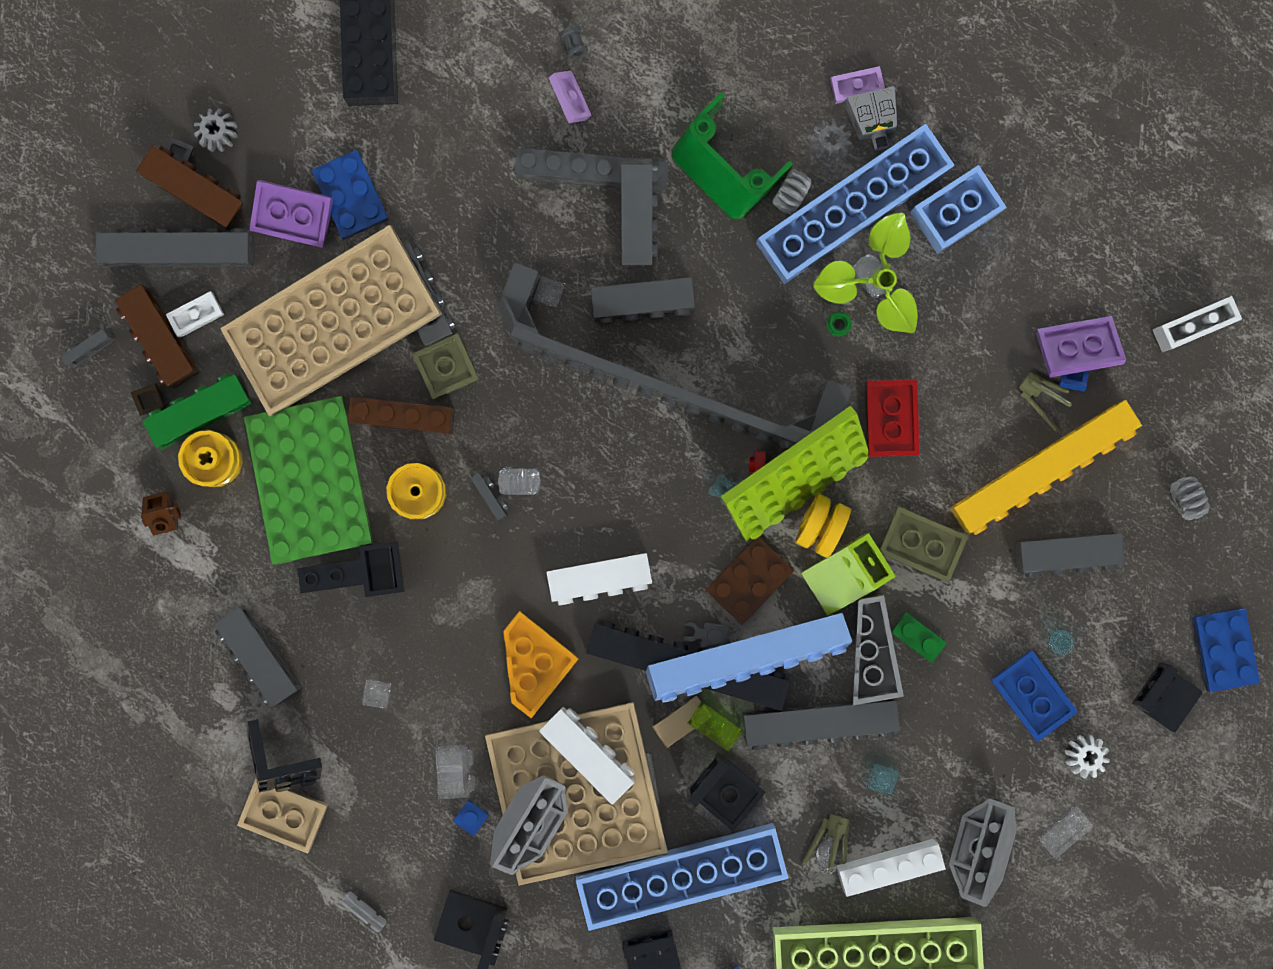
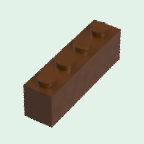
[136,145,244,230]
[115,284,200,388]
[348,397,455,435]

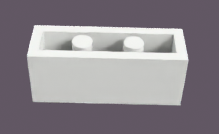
[1152,296,1242,352]

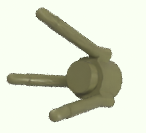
[1018,372,1072,431]
[801,814,850,870]

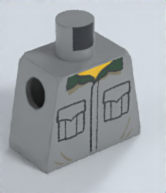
[844,86,897,151]

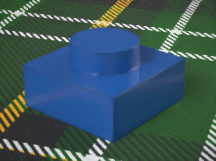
[1059,371,1089,392]
[453,800,489,836]

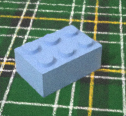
[910,165,1007,254]

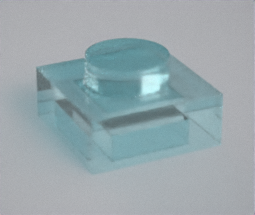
[866,763,899,796]

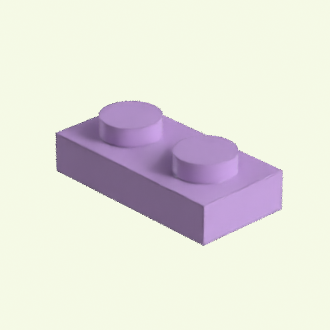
[830,66,885,104]
[549,71,592,123]

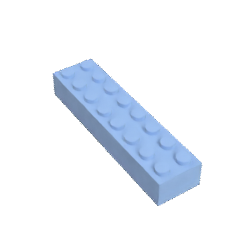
[756,124,955,285]
[576,823,788,931]

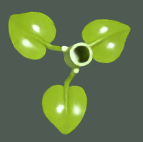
[813,213,918,333]

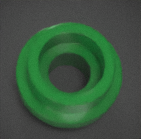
[826,311,852,337]

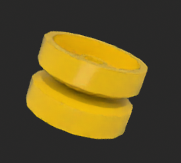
[178,430,243,487]
[386,463,447,519]
[795,493,851,558]

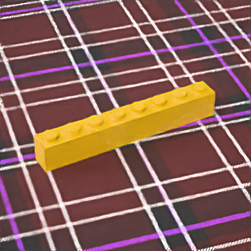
[950,400,1142,535]

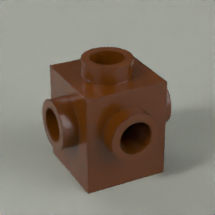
[141,491,181,536]

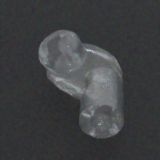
[815,834,837,874]

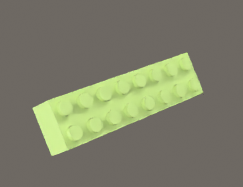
[772,917,984,969]

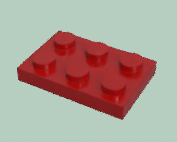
[865,380,920,457]

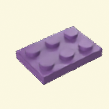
[249,180,333,248]
[1036,316,1126,377]

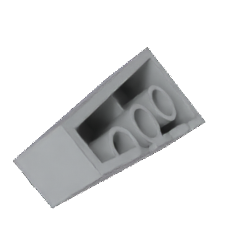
[853,593,904,705]

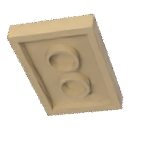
[237,779,329,854]

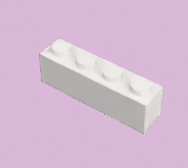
[547,553,652,605]
[539,707,635,805]
[836,839,945,897]

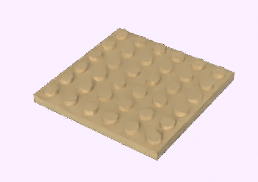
[485,702,668,885]

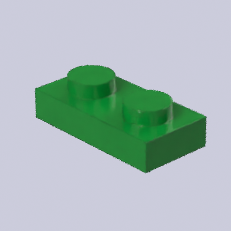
[891,612,947,663]

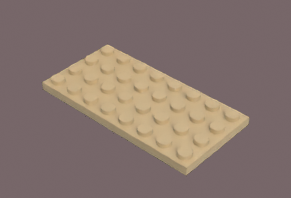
[220,225,442,416]

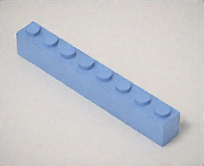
[646,613,852,703]

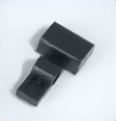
[297,541,405,597]

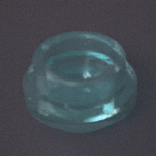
[1048,630,1075,655]

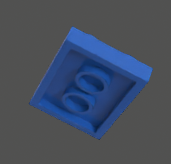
[311,150,389,240]
[1193,608,1260,692]
[990,650,1078,742]

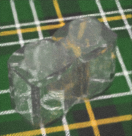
[436,744,476,799]

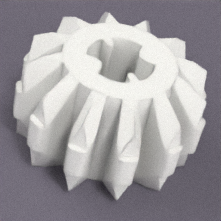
[1065,734,1110,778]

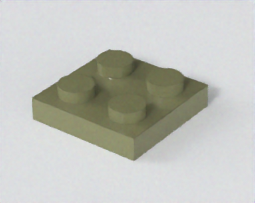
[412,333,480,400]

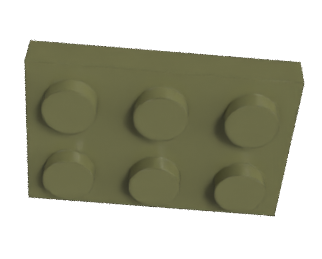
[879,506,968,583]

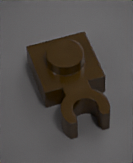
[130,383,166,416]

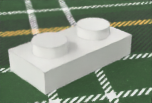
[166,291,224,338]

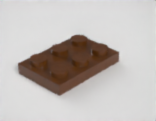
[705,537,794,625]

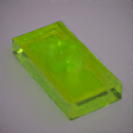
[687,702,742,752]

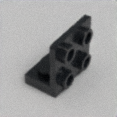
[1131,662,1202,732]
[623,930,681,969]

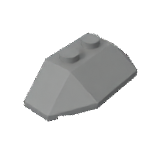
[490,775,568,875]
[949,799,1016,907]

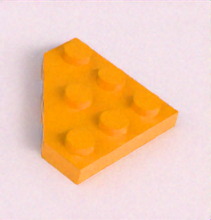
[503,611,579,718]

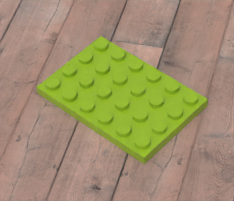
[720,406,869,542]

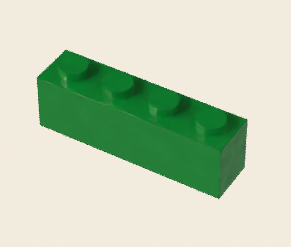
[142,374,252,450]

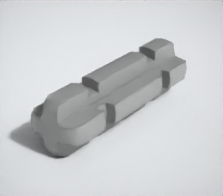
[341,892,387,932]

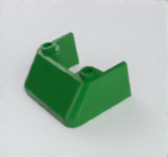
[671,92,793,220]

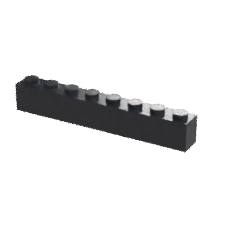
[586,620,790,711]

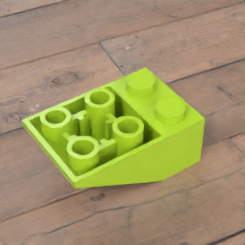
[801,533,896,616]

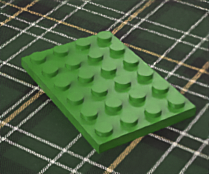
[244,396,373,565]

